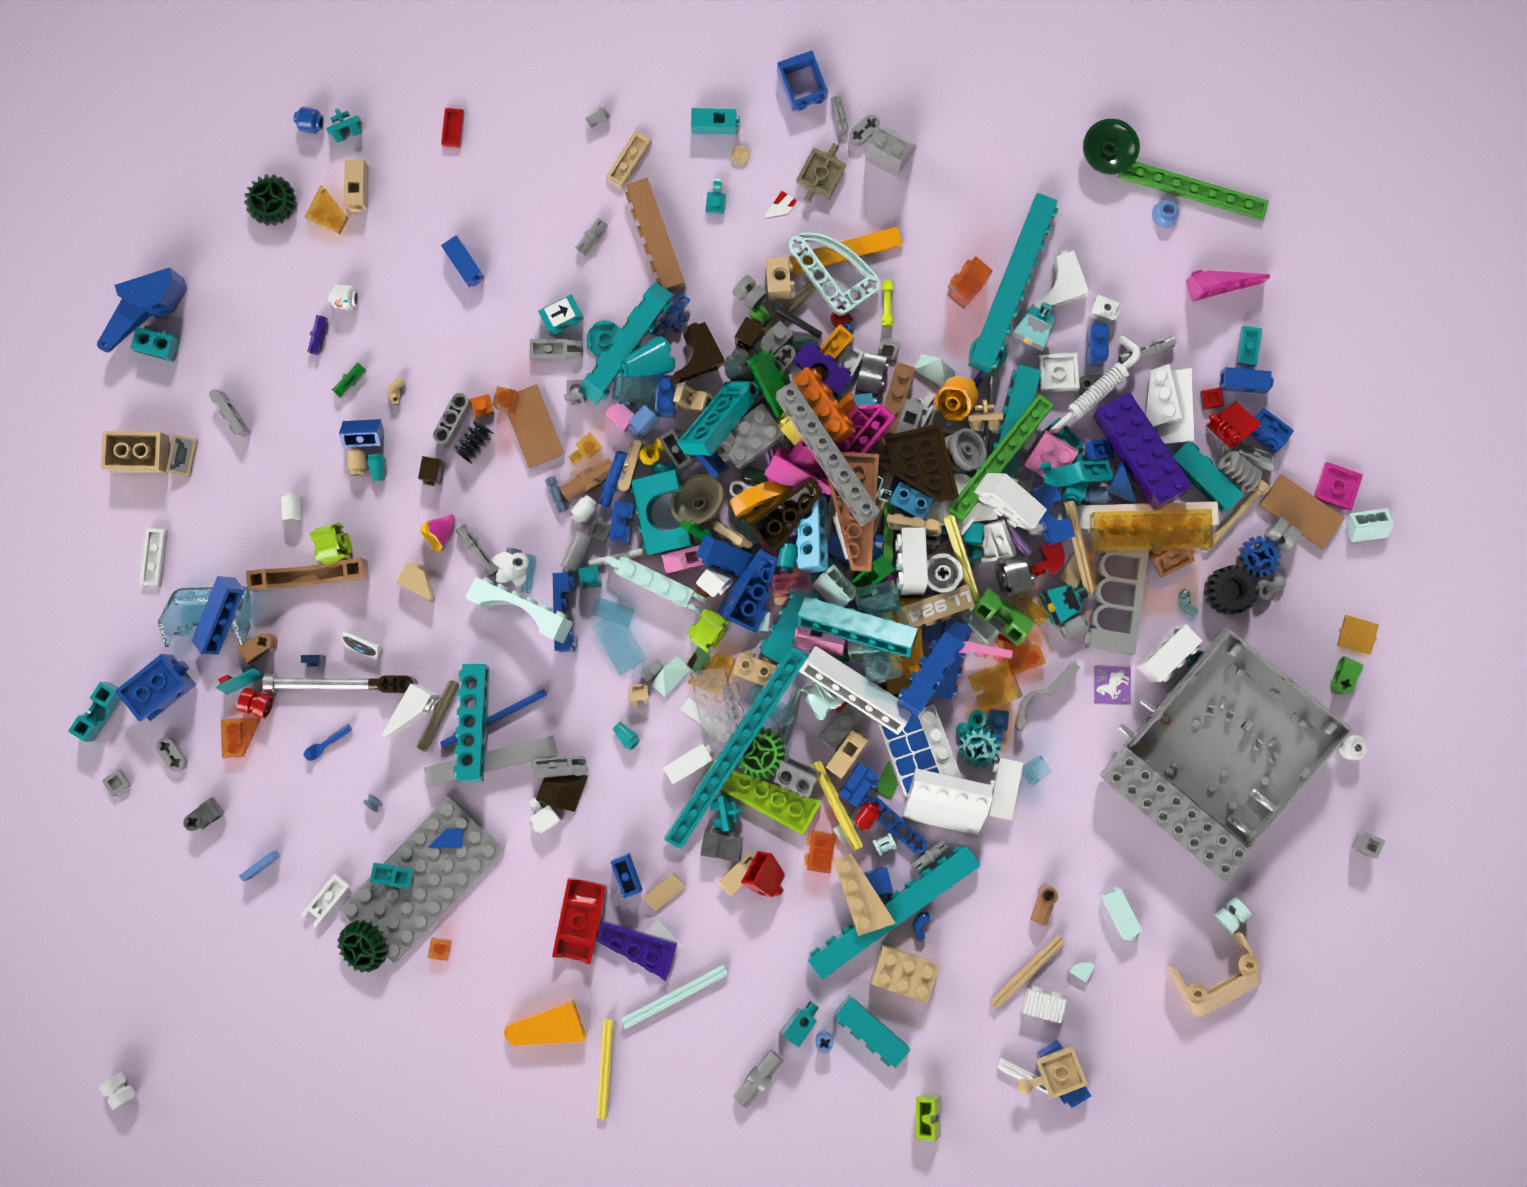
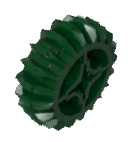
[244,174,297,226]
[337,919,390,973]

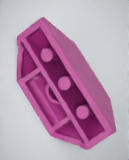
[832,404,896,454]

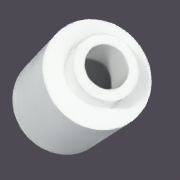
[570,495,598,524]

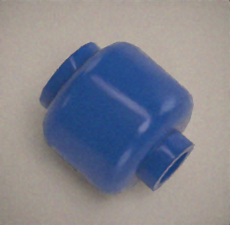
[293,107,324,134]

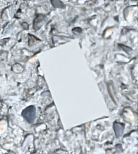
[1157,368,1194,444]

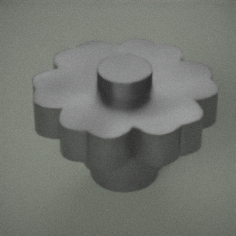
[723,348,758,381]

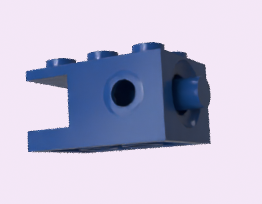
[115,654,197,721]

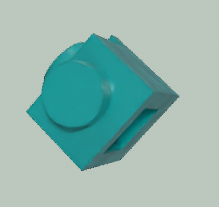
[578,566,602,589]

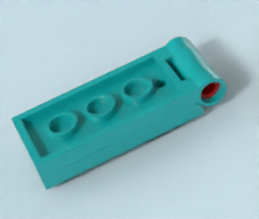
[677,381,759,456]

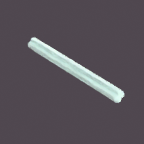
[621,965,728,1028]

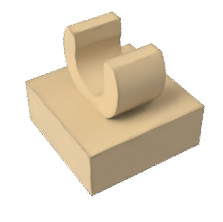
[628,683,649,707]

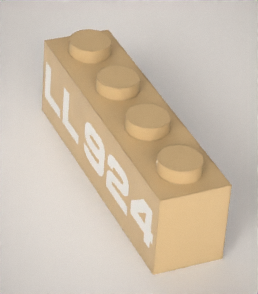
[895,584,975,630]

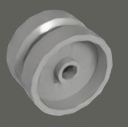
[945,428,987,474]

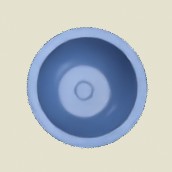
[1152,200,1179,227]

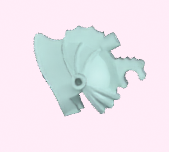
[801,681,845,720]

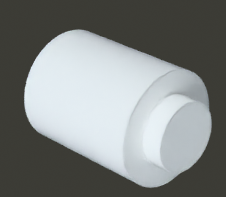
[281,493,302,521]

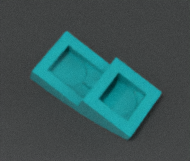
[369,862,413,889]

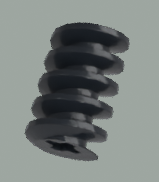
[454,421,495,464]

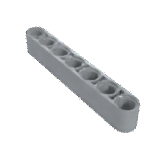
[424,735,558,786]

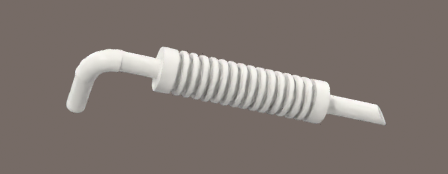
[1049,336,1141,433]

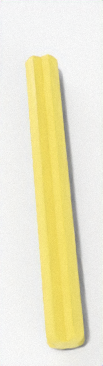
[944,515,980,602]
[811,761,863,851]
[596,1019,614,1120]

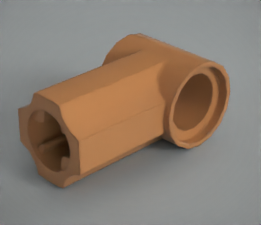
[1030,884,1058,926]

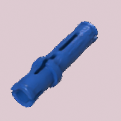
[598,450,628,508]

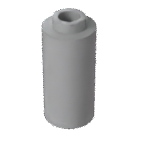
[560,531,593,575]

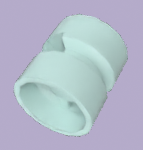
[1214,897,1253,935]

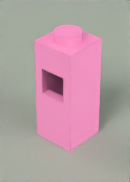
[661,545,705,575]
[795,626,847,656]

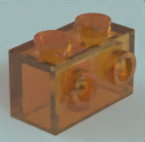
[803,830,836,874]

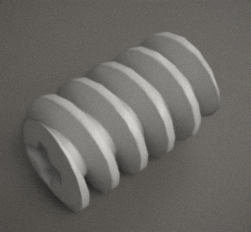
[1218,451,1262,492]

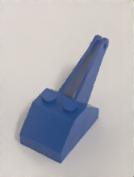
[97,267,187,353]

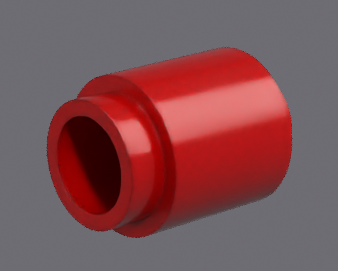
[854,801,881,831]

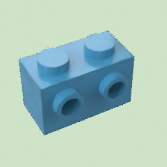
[888,482,934,519]

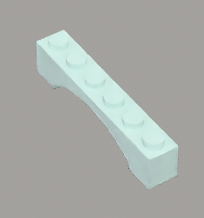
[466,577,573,644]

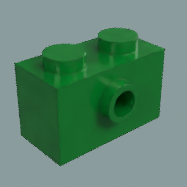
[851,555,896,598]

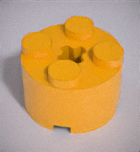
[934,376,978,421]

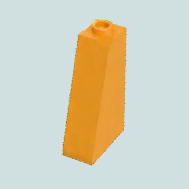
[504,999,587,1046]

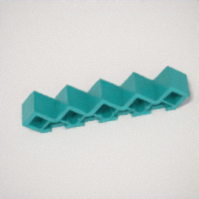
[578,282,674,405]

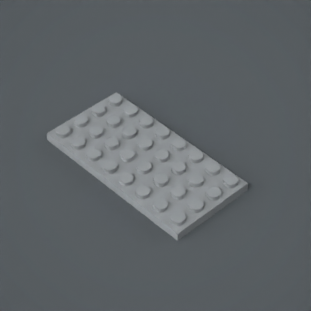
[339,796,504,964]

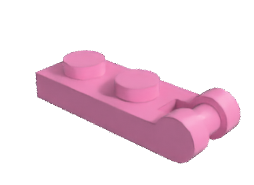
[958,642,1013,662]

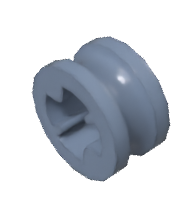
[363,794,383,812]

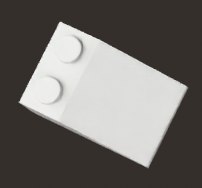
[381,684,439,737]

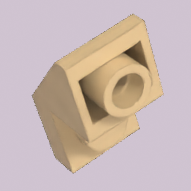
[718,851,755,897]

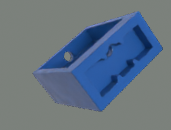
[777,50,828,111]

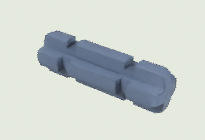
[545,476,568,513]

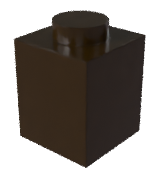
[418,456,445,487]

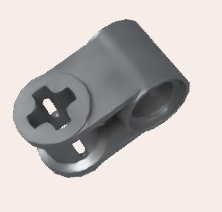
[183,797,225,831]

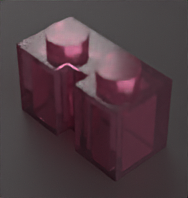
[771,572,814,598]

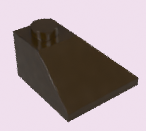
[536,774,588,812]

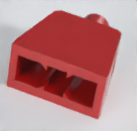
[741,851,785,898]

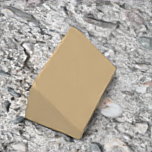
[643,872,685,912]

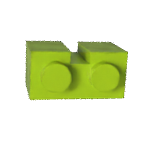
[916,1094,941,1141]

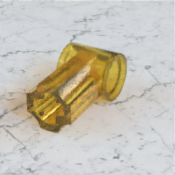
[1011,593,1049,627]

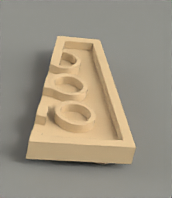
[833,854,895,936]

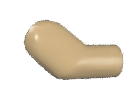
[387,376,406,404]

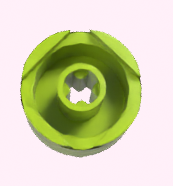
[310,522,352,565]
[687,609,731,654]

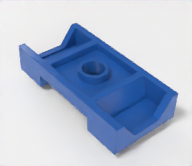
[552,572,578,652]

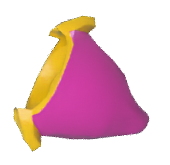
[419,514,455,553]

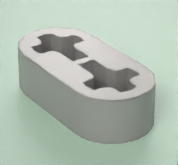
[849,115,880,147]
[156,738,187,771]

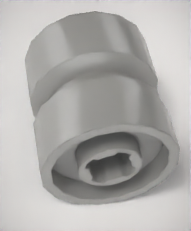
[732,275,768,311]
[1264,516,1303,551]

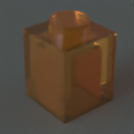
[492,386,519,413]

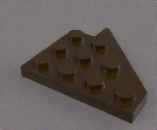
[879,423,959,503]

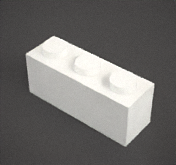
[988,758,1023,820]

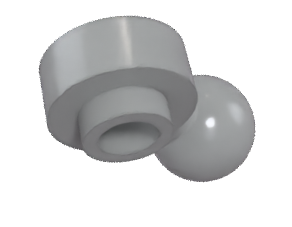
[1255,575,1286,600]

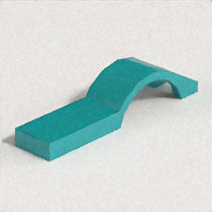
[1040,460,1113,487]

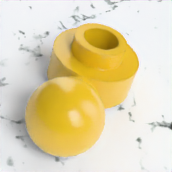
[639,438,665,465]

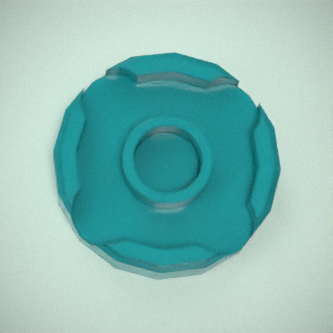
[586,320,620,357]

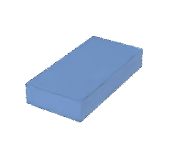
[239,850,280,881]

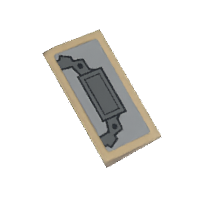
[166,434,197,477]

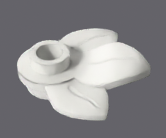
[492,552,529,587]

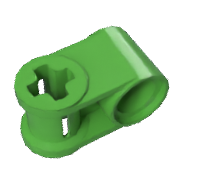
[1330,656,1363,694]

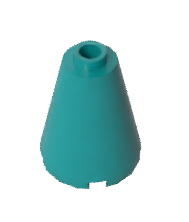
[620,336,675,378]

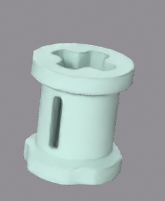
[872,833,897,856]

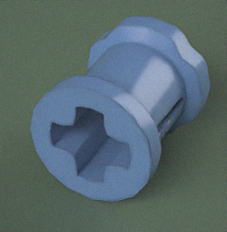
[815,1031,834,1053]

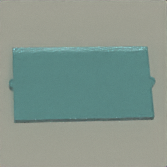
[591,611,647,675]

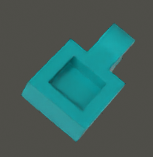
[705,178,726,214]

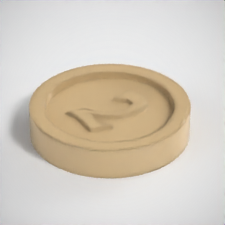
[731,146,750,165]

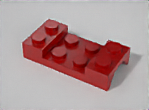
[552,877,607,964]

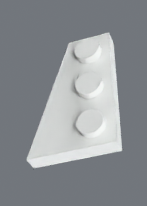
[1146,364,1183,428]

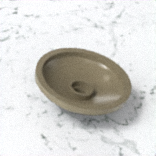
[670,473,724,525]

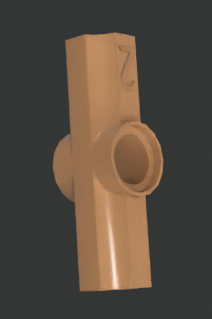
[560,458,612,502]

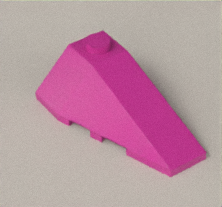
[1186,270,1270,302]
[764,445,832,495]

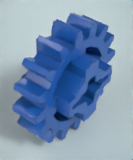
[1237,536,1282,578]

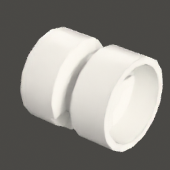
[98,1072,137,1110]

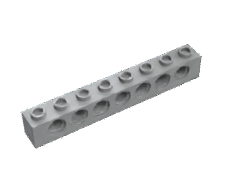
[776,382,880,527]

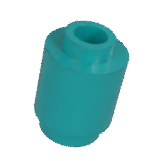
[777,543,798,573]

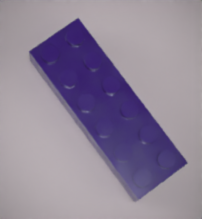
[1093,391,1193,511]

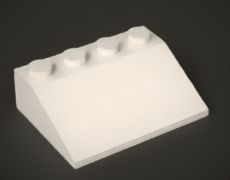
[902,768,993,836]

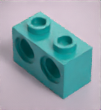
[130,326,180,362]

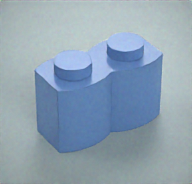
[628,405,659,439]

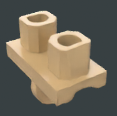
[966,399,1003,431]

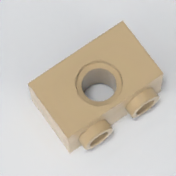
[765,257,795,301]

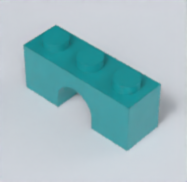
[68,682,121,742]

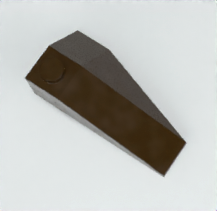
[744,477,822,554]

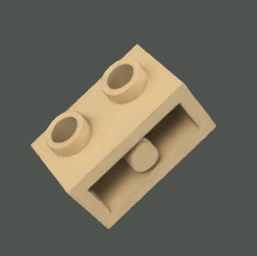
[732,651,776,686]

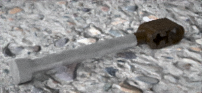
[263,673,418,693]

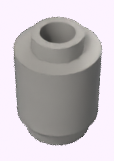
[1058,613,1088,639]

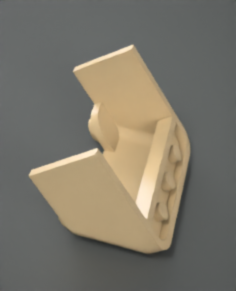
[1166,931,1261,1017]

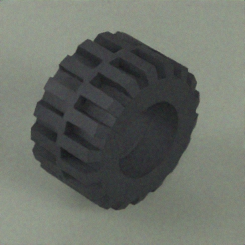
[1204,565,1259,615]

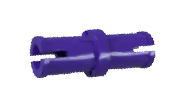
[307,315,328,355]

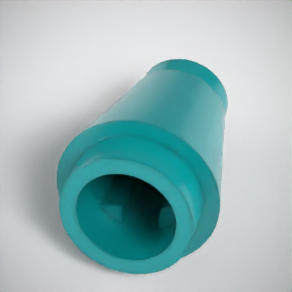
[367,454,386,481]
[612,722,640,750]

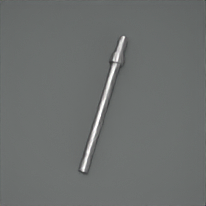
[979,363,1000,469]

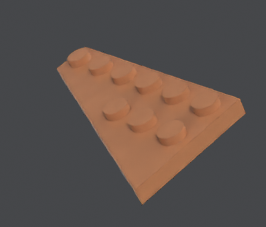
[827,452,879,572]

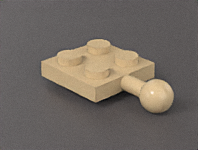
[1016,1045,1088,1099]

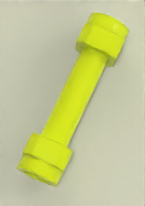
[882,280,894,327]

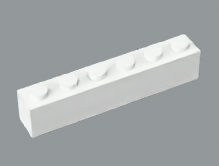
[799,646,912,735]

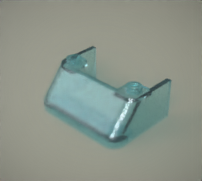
[157,586,251,647]

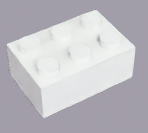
[974,473,1047,529]
[895,528,928,595]
[1136,624,1203,683]

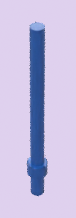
[440,689,547,749]

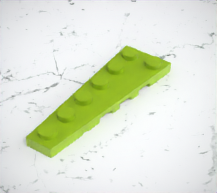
[702,762,821,836]

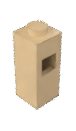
[344,160,369,212]
[825,729,868,779]

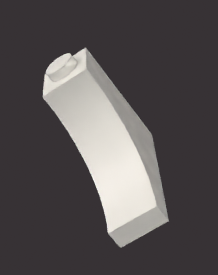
[1032,250,1089,309]

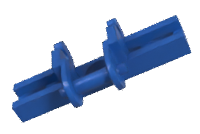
[653,294,690,338]

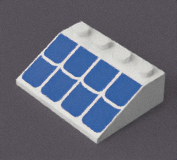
[878,704,962,797]

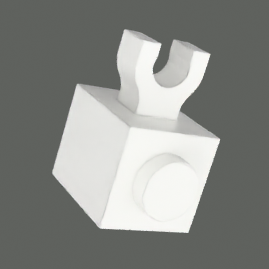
[529,797,562,834]

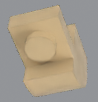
[673,383,714,414]

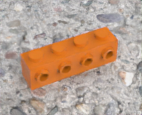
[792,367,856,443]

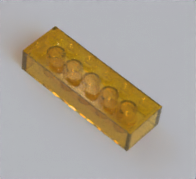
[1090,509,1214,553]

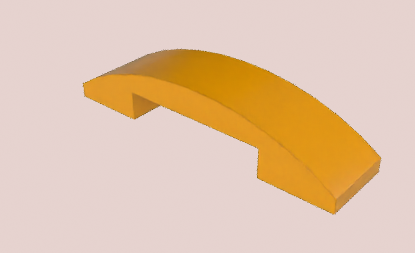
[729,481,793,518]

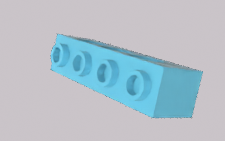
[796,494,828,574]

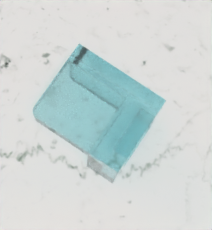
[1022,755,1052,785]

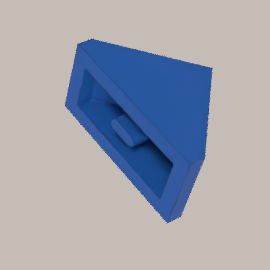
[1107,462,1136,503]

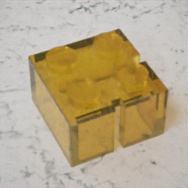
[968,660,1023,712]

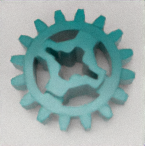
[958,726,1001,768]

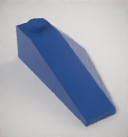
[717,549,777,633]

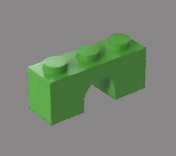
[971,588,1035,646]

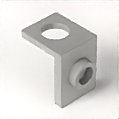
[564,380,586,405]

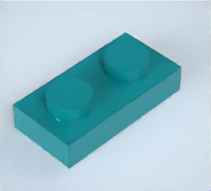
[1236,326,1262,367]

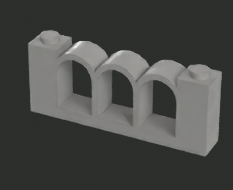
[1083,533,1150,655]

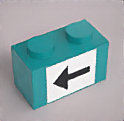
[538,294,584,335]

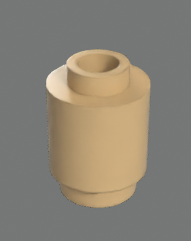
[347,447,368,476]

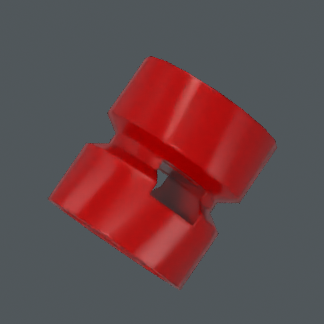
[237,687,274,719]

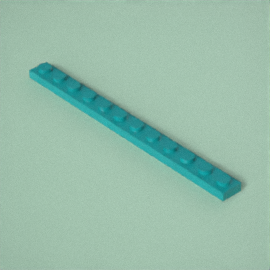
[664,645,808,850]

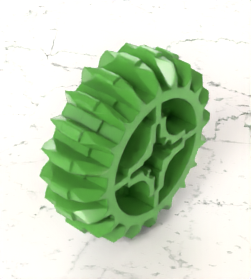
[738,727,787,780]

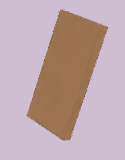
[501,384,565,468]
[1258,474,1345,549]

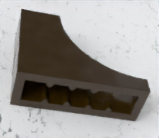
[669,322,725,386]

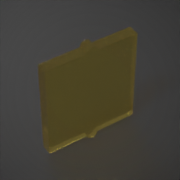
[1337,615,1379,655]

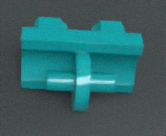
[326,108,363,143]
[710,794,743,832]

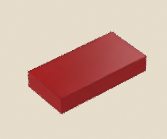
[441,108,465,148]

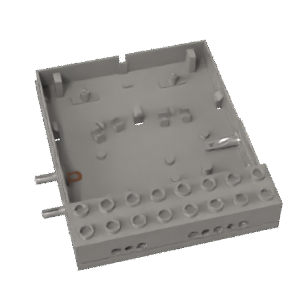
[1099,627,1353,882]

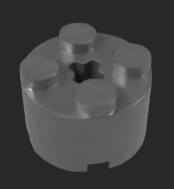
[995,555,1035,598]

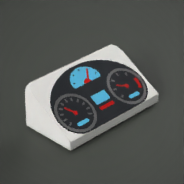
[342,631,383,660]

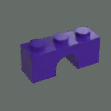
[793,341,853,398]

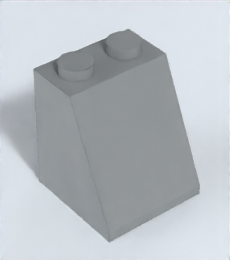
[865,127,916,177]

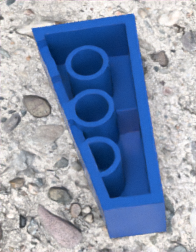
[897,631,965,717]

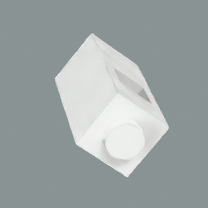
[663,743,714,784]

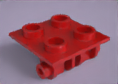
[1206,401,1261,450]

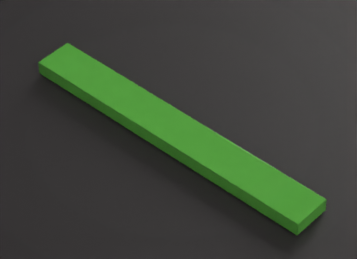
[1118,161,1269,220]
[946,394,1055,523]

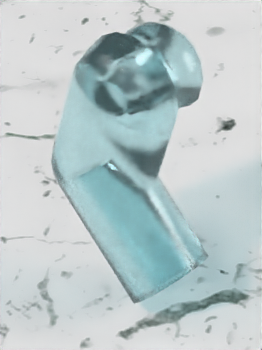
[1178,588,1199,617]

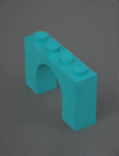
[630,470,696,556]

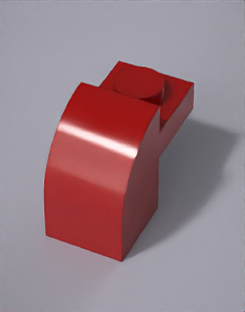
[1029,542,1065,577]

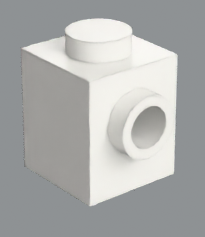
[1088,295,1120,325]

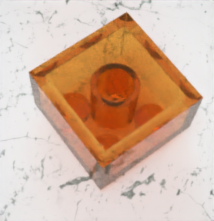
[947,256,993,309]

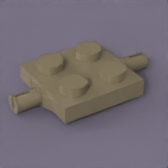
[796,143,847,203]

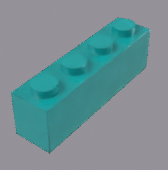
[1172,441,1244,513]
[834,994,910,1068]

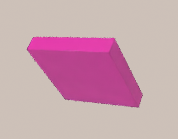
[1314,462,1363,511]

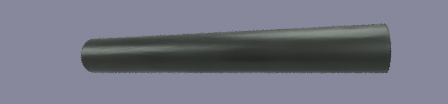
[770,303,823,339]

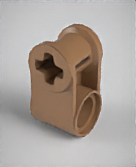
[237,633,277,664]

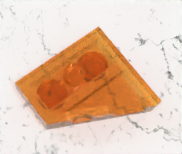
[996,640,1046,676]
[221,717,260,758]

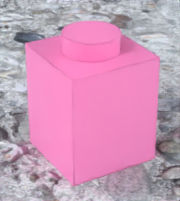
[606,401,635,433]

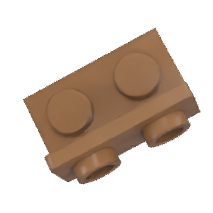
[1148,536,1195,578]

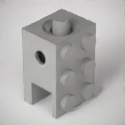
[719,404,785,472]

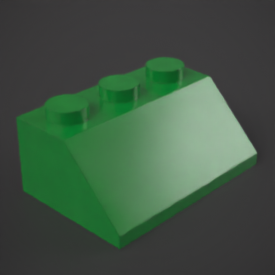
[746,350,786,418]

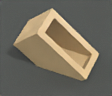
[396,562,435,602]

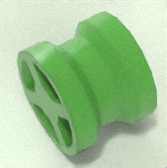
[748,304,772,326]

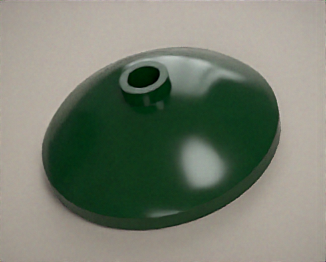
[1082,119,1140,175]

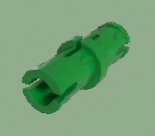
[331,362,367,398]

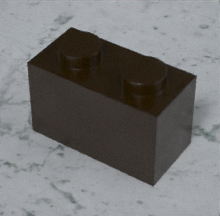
[734,317,763,351]

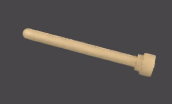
[1202,480,1271,553]

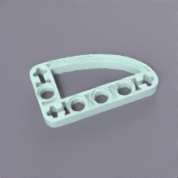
[788,232,881,316]

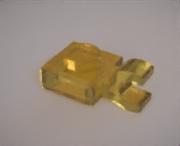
[569,432,602,465]

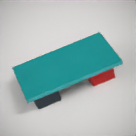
[216,664,264,695]

